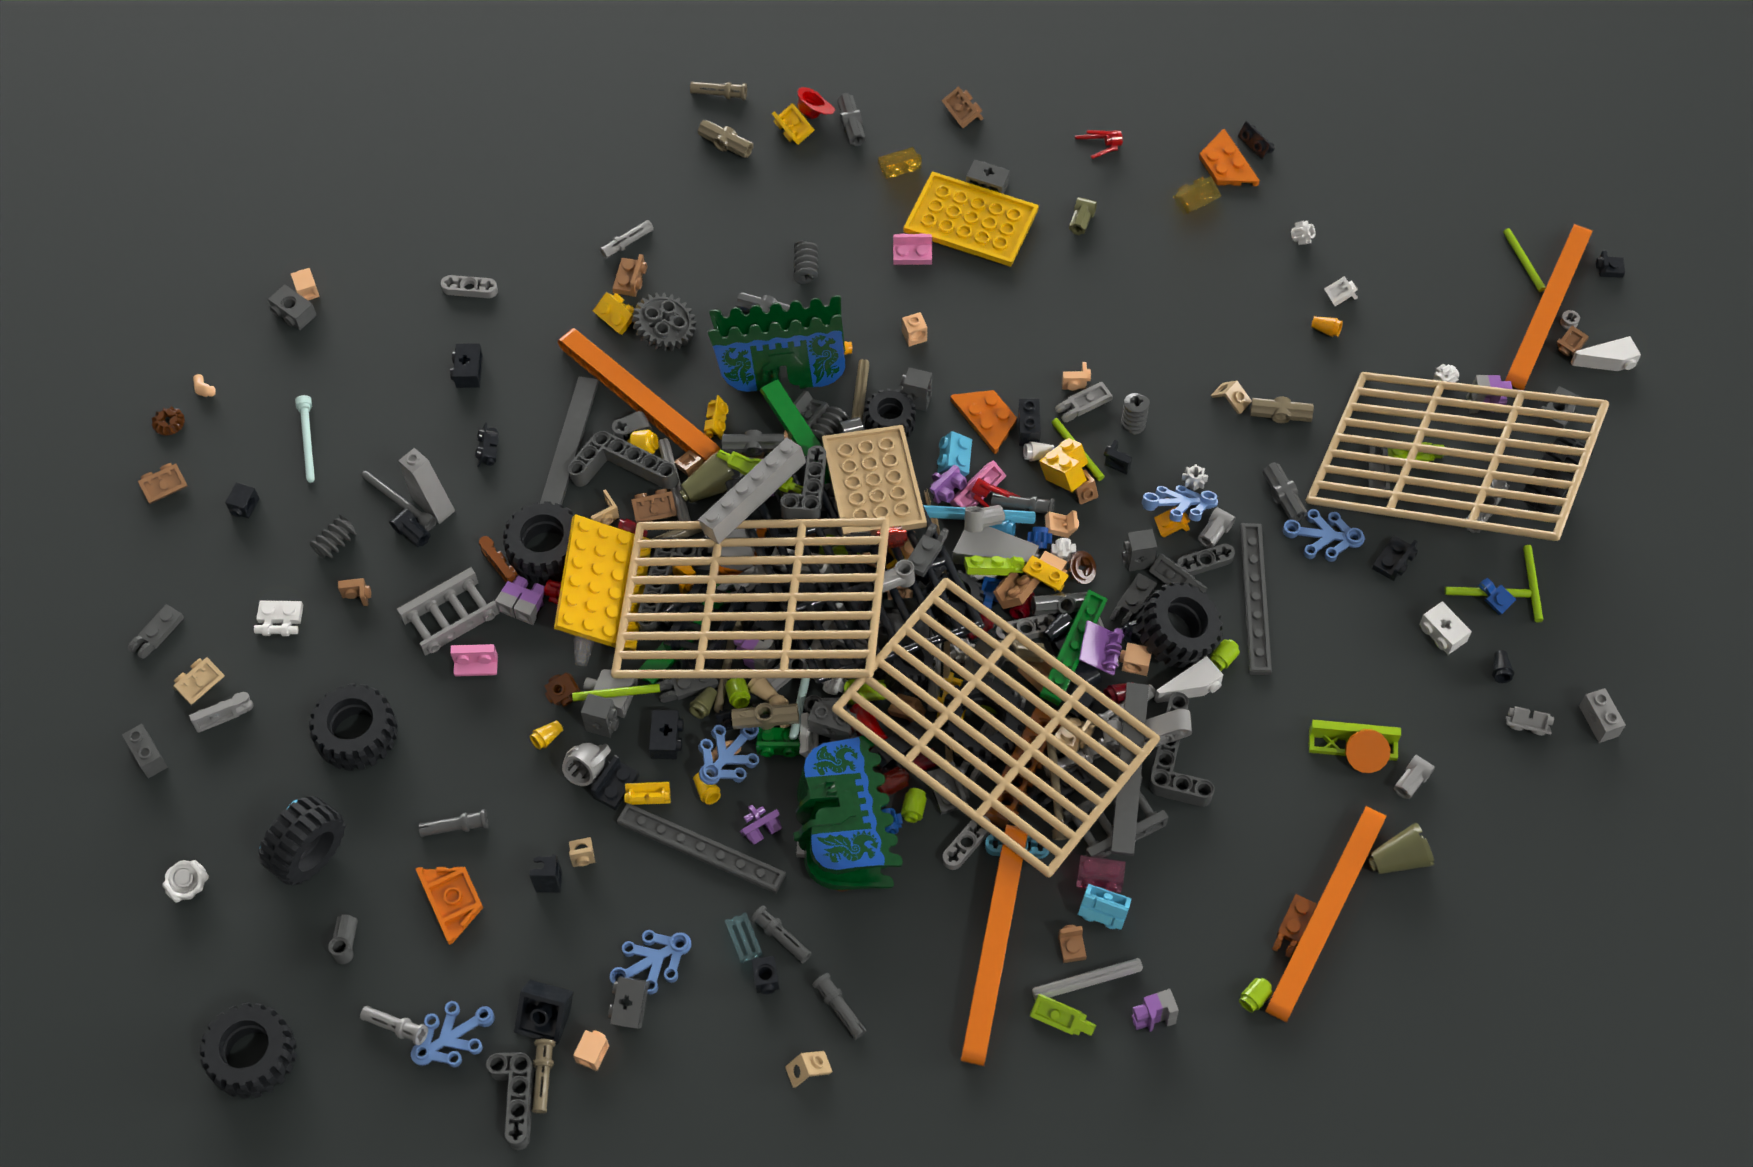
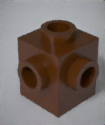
[544,672,581,707]

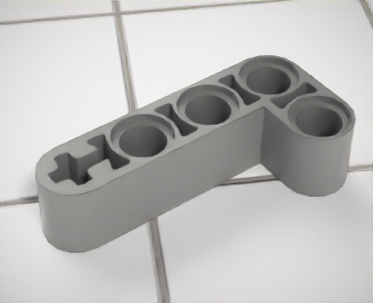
[1103,709,1192,755]

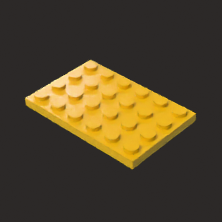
[904,171,1039,267]
[554,514,651,651]

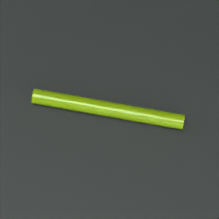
[1503,228,1546,292]
[1051,418,1105,481]
[1523,545,1543,622]
[1445,587,1532,598]
[572,684,660,701]

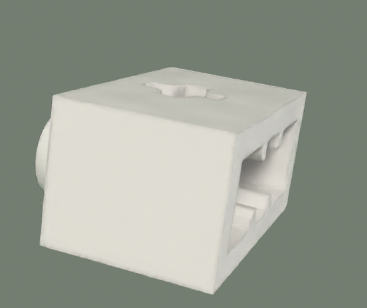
[1419,601,1472,655]

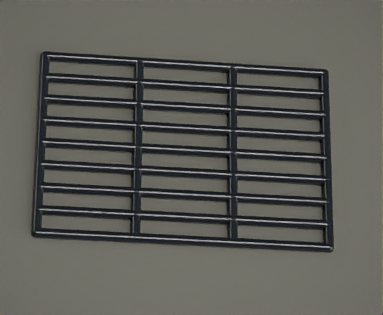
[725,456,985,683]

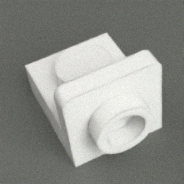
[1324,276,1358,306]

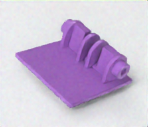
[1079,620,1124,675]

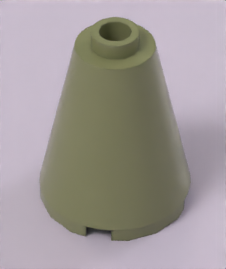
[679,452,734,503]
[1368,823,1434,874]

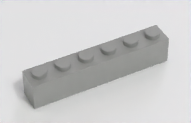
[698,437,806,544]

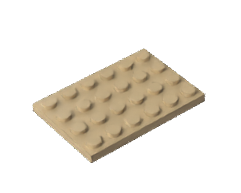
[822,425,927,537]

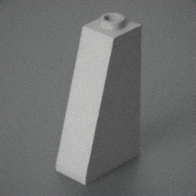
[399,448,455,524]
[952,526,1041,566]

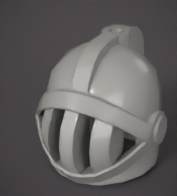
[562,743,611,786]

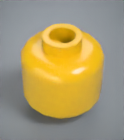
[627,430,659,454]

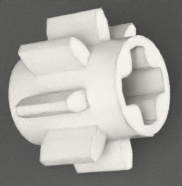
[1291,221,1316,245]
[1433,364,1459,383]
[1181,464,1208,491]
[1051,538,1076,563]
[950,638,975,664]
[822,668,848,695]

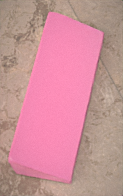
[949,460,1007,508]

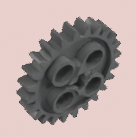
[632,292,696,351]

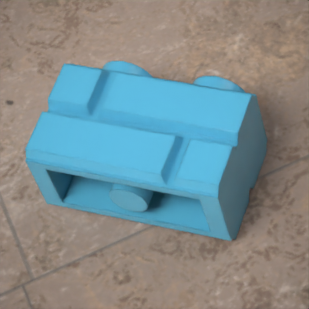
[1078,884,1131,930]

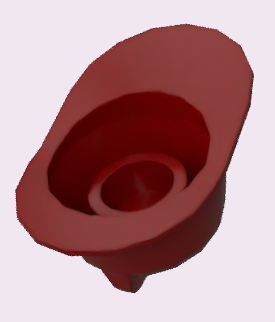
[797,87,835,119]

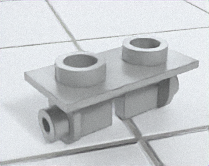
[1506,706,1554,735]

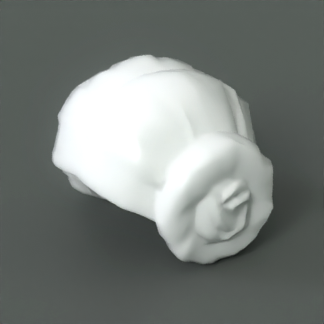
[162,860,209,903]

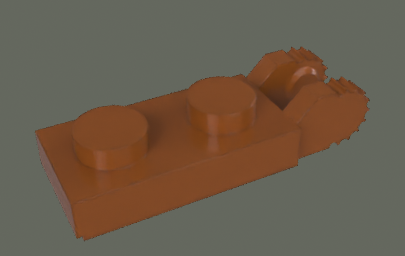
[479,536,518,583]
[1272,894,1317,958]

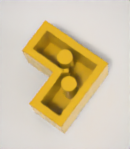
[1039,438,1088,492]

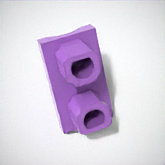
[930,465,967,504]
[740,805,782,845]

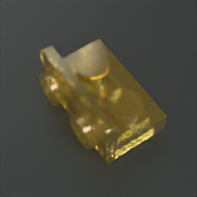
[878,147,921,179]
[1174,176,1221,214]

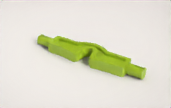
[716,449,803,494]

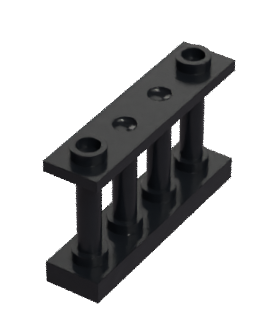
[663,574,748,668]

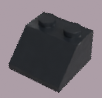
[514,980,574,1045]

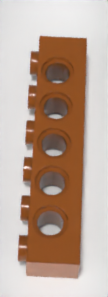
[984,707,1061,829]

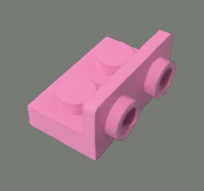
[893,233,932,265]
[451,644,498,676]

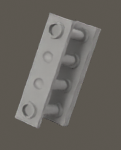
[397,567,499,656]

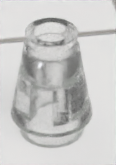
[573,636,594,666]

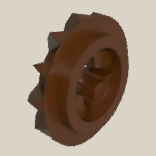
[152,406,185,435]
[1068,551,1096,584]

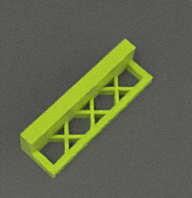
[1309,720,1401,761]

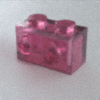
[1076,856,1126,893]

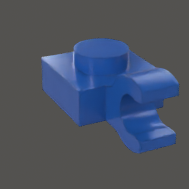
[982,576,1002,610]
[1478,578,1516,615]

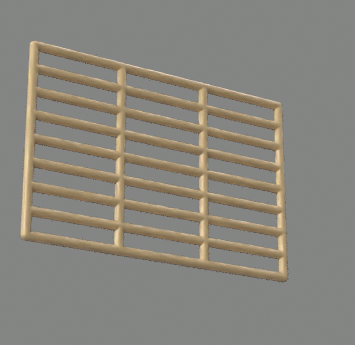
[1306,372,1609,541]
[611,518,890,679]
[832,578,1160,877]

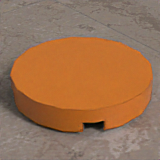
[1345,729,1390,773]

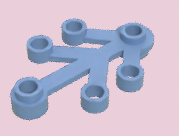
[1142,485,1218,522]
[1283,509,1365,562]
[698,725,759,785]
[609,930,691,994]
[411,1001,495,1067]

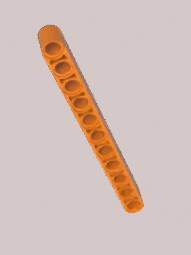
[1505,224,1592,390]
[557,328,721,462]
[1265,806,1387,1022]
[961,824,1027,1066]

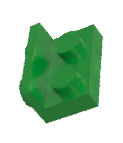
[756,727,801,757]

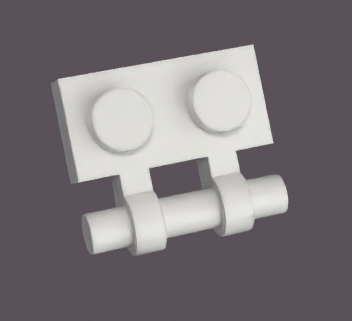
[254,601,304,636]

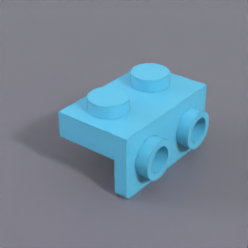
[937,431,972,477]

